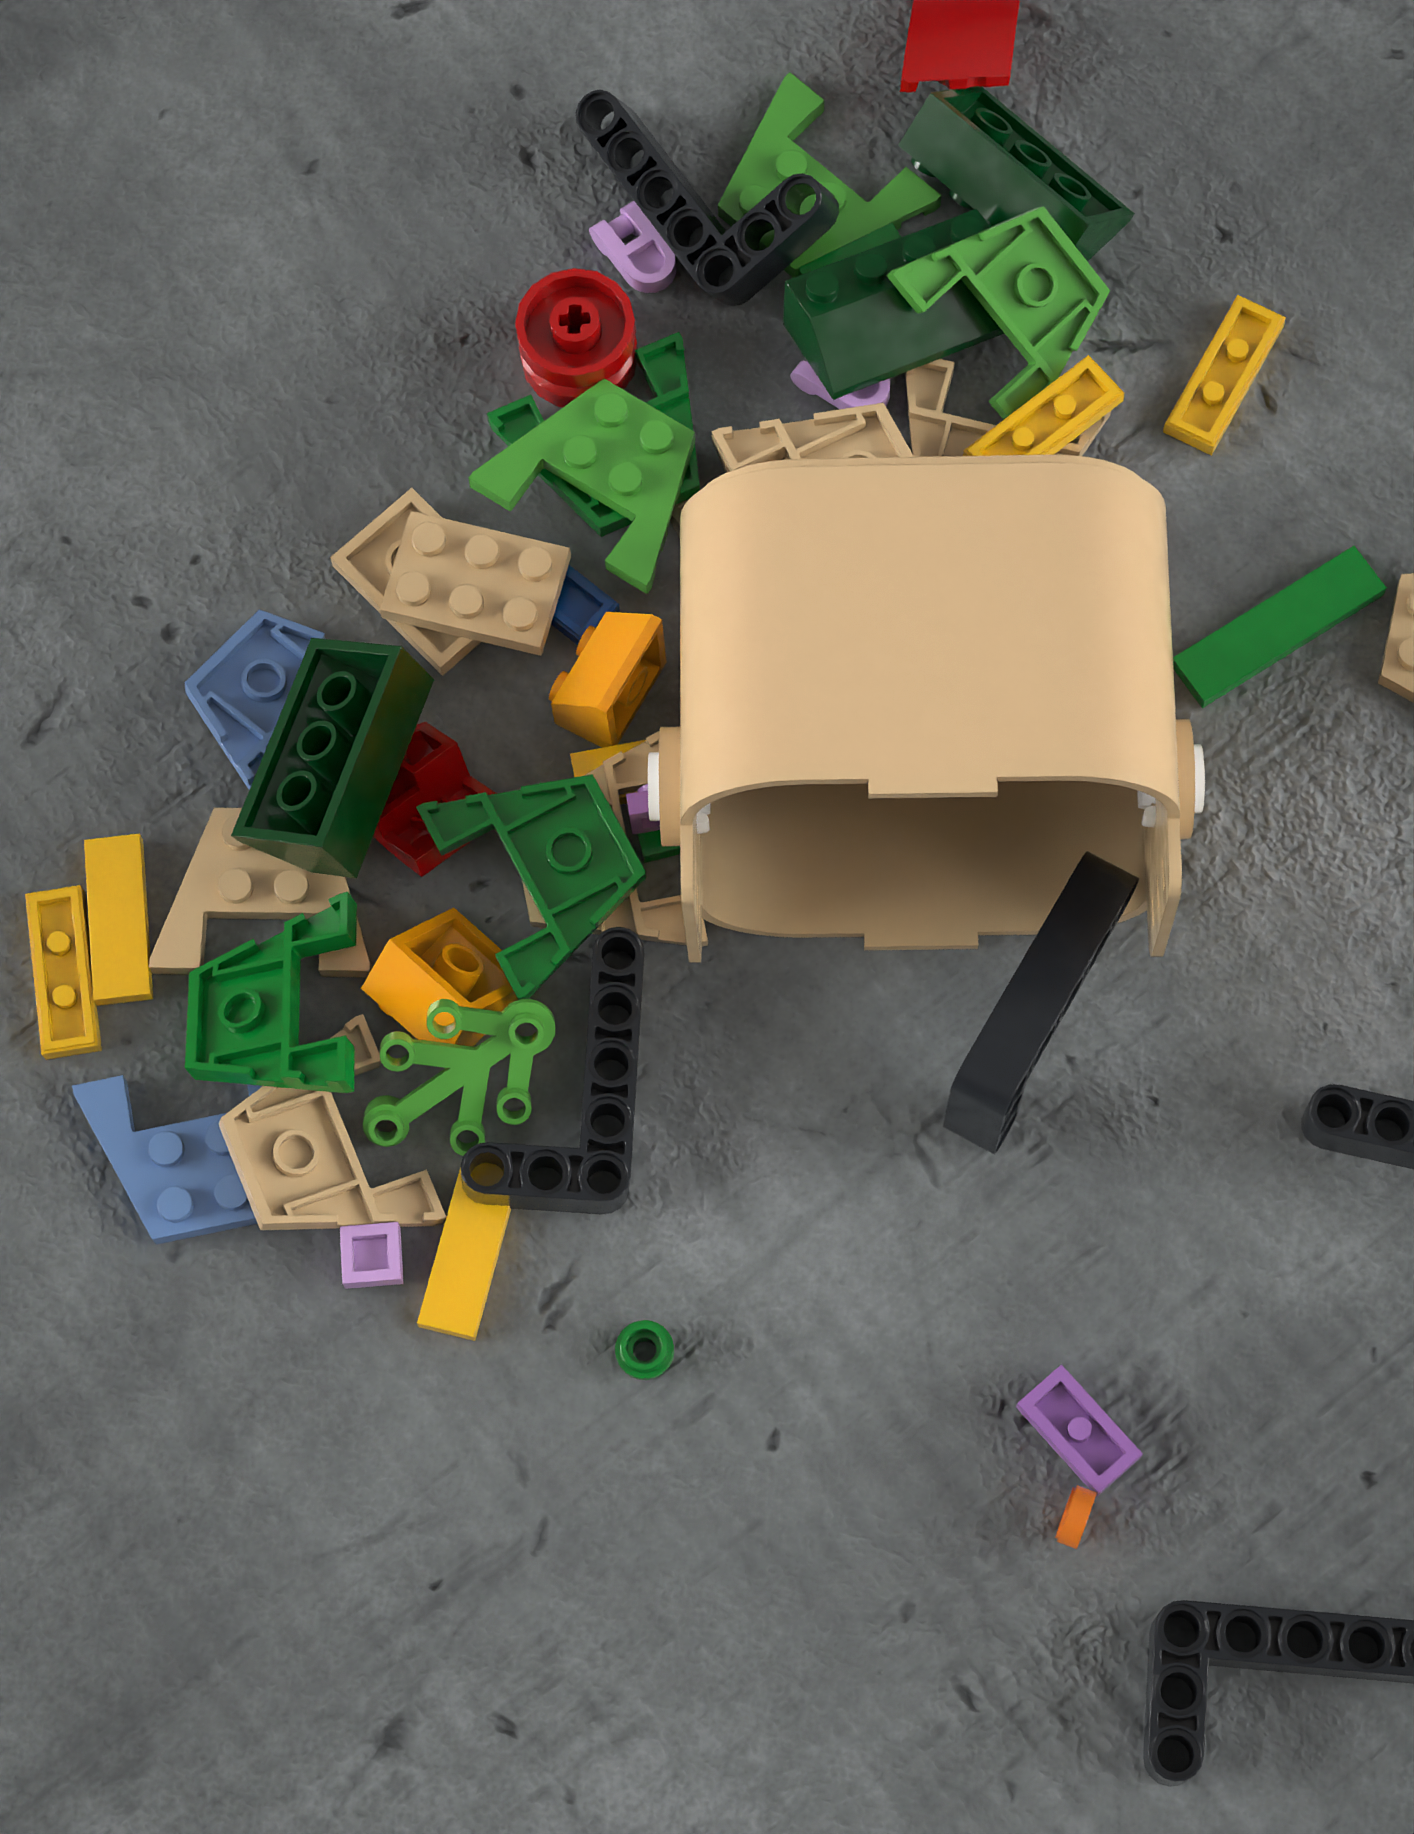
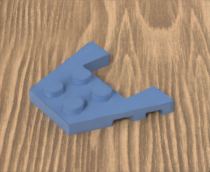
[184,609,325,790]
[72,1075,262,1245]

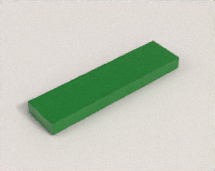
[1173,546,1387,708]

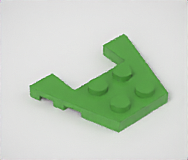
[718,72,941,278]
[886,206,1110,420]
[468,378,696,594]

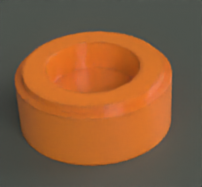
[1055,1485,1097,1549]

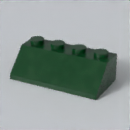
[898,86,1135,262]
[783,209,1005,400]
[231,638,434,879]

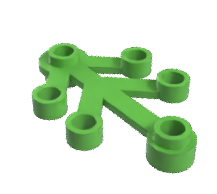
[363,999,555,1156]

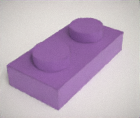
[1016,1364,1143,1497]

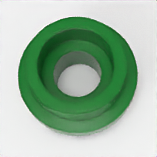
[615,1320,674,1380]

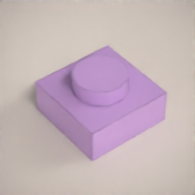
[340,1222,403,1289]

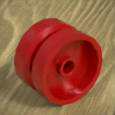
[515,268,638,408]

